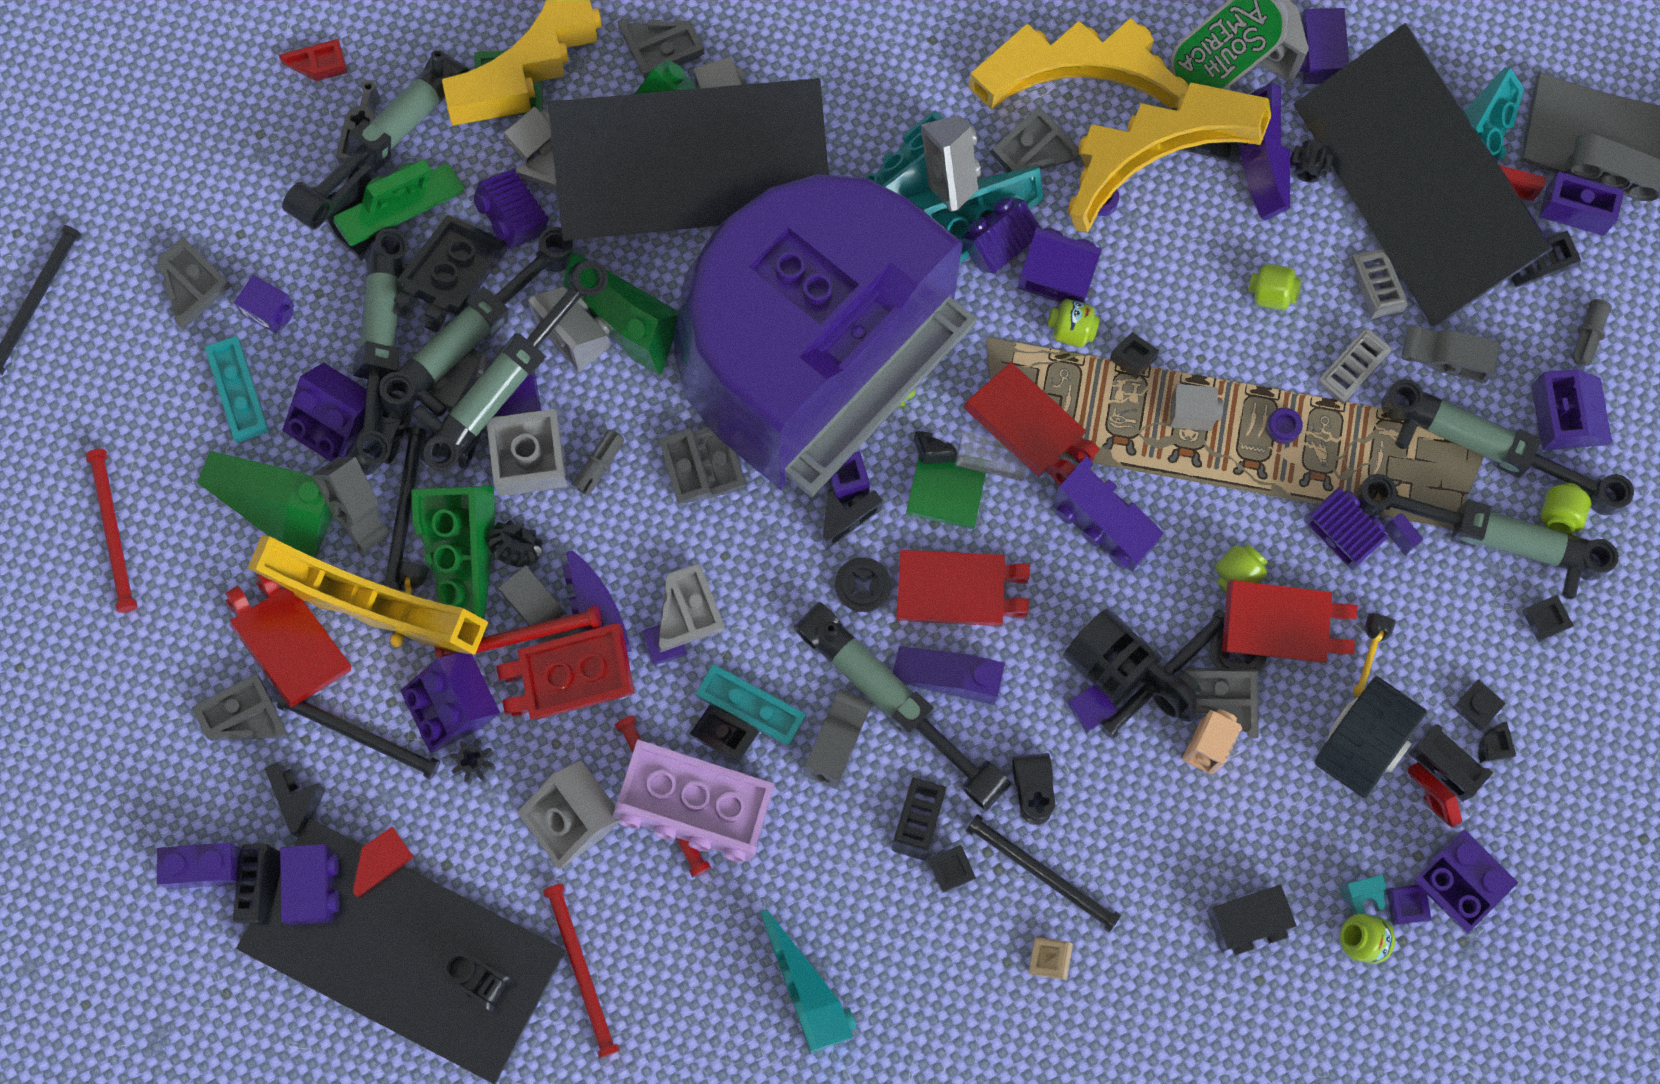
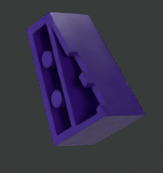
[1052,456,1164,572]

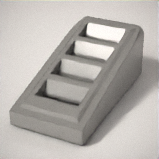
[1351,249,1408,320]
[1317,328,1392,404]

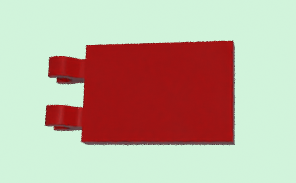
[963,362,1100,486]
[897,550,1030,626]
[225,574,352,708]
[1222,580,1358,663]
[496,623,635,720]

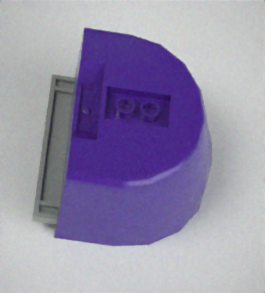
[674,174,977,498]

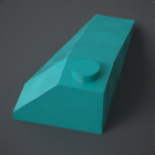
[1464,67,1524,161]
[864,110,975,198]
[908,166,1044,262]
[760,909,857,1054]

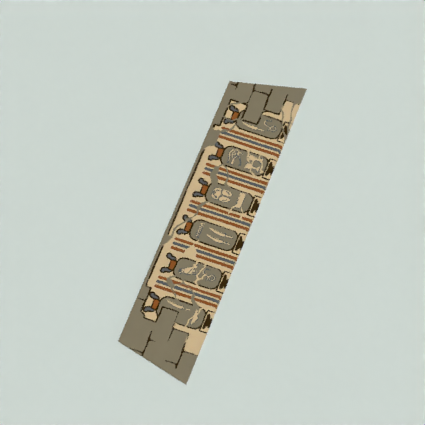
[986,337,1484,529]

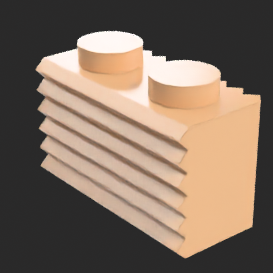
[1182,709,1242,774]

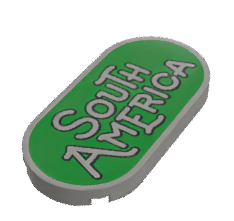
[1171,0,1289,90]

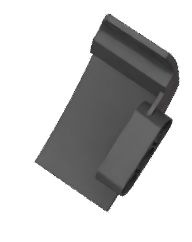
[1520,72,1660,202]

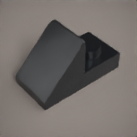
[822,489,883,550]
[690,705,760,766]
[264,762,325,838]

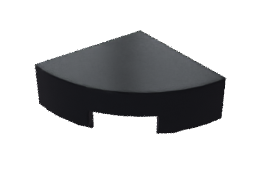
[914,431,958,464]
[1478,722,1516,763]

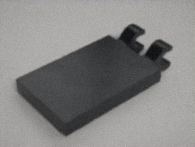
[394,215,507,333]

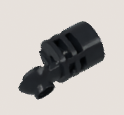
[1063,608,1201,722]

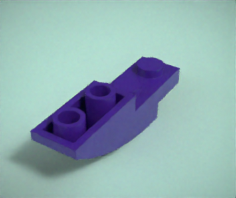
[1239,82,1290,221]
[562,551,632,653]

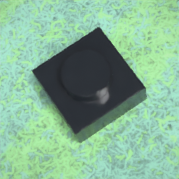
[1110,332,1159,379]
[1522,595,1574,643]
[1452,679,1506,731]
[927,845,976,894]

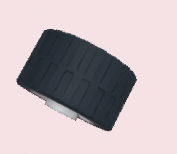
[1314,676,1427,798]

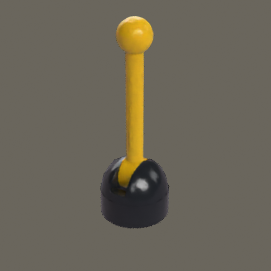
[390,561,429,647]
[1353,613,1396,697]

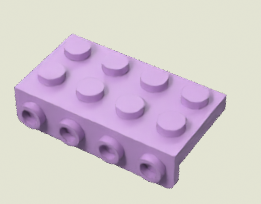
[612,739,775,863]

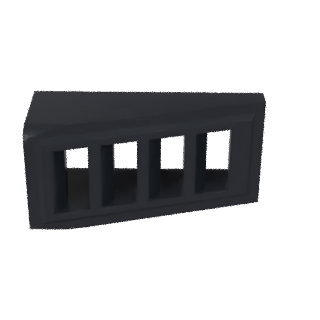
[1511,230,1581,288]
[892,777,947,861]
[233,843,281,923]

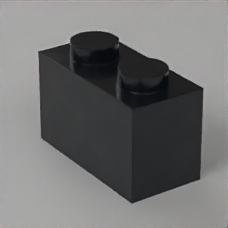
[1207,884,1297,956]

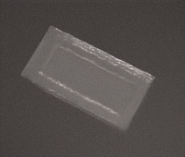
[956,430,1027,481]

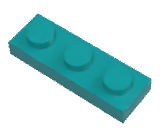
[204,336,270,443]
[695,664,806,747]

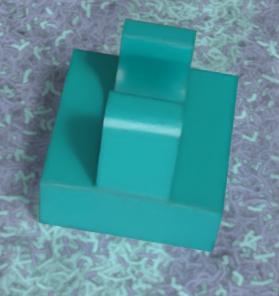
[1340,875,1387,914]

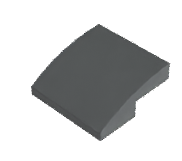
[659,427,748,504]

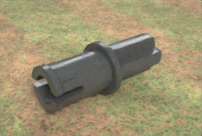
[1572,299,1612,366]
[571,429,625,497]

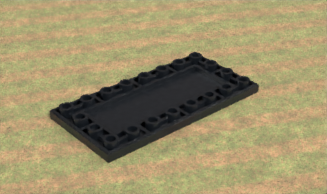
[1293,23,1553,326]
[547,78,829,241]
[236,818,566,1084]

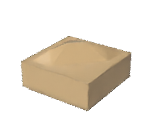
[1028,937,1073,980]

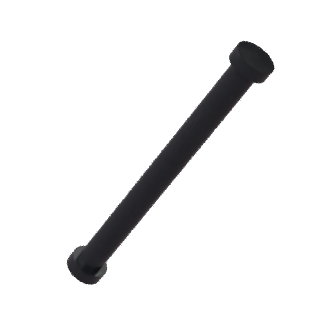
[0,225,82,376]
[381,427,427,591]
[1099,609,1225,739]
[277,696,440,780]
[965,814,1121,933]

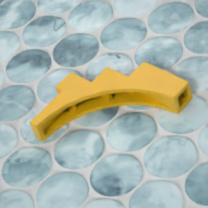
[442,0,602,126]
[968,18,1189,110]
[1068,82,1271,233]
[247,535,488,655]

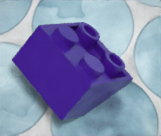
[1018,227,1102,303]
[282,362,367,462]
[1531,369,1612,450]
[400,653,500,753]
[1413,829,1518,934]

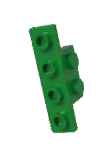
[333,159,465,246]

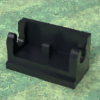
[1408,724,1493,802]

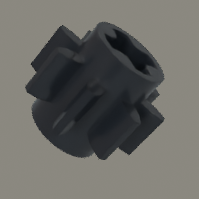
[1290,140,1333,183]
[450,739,496,785]

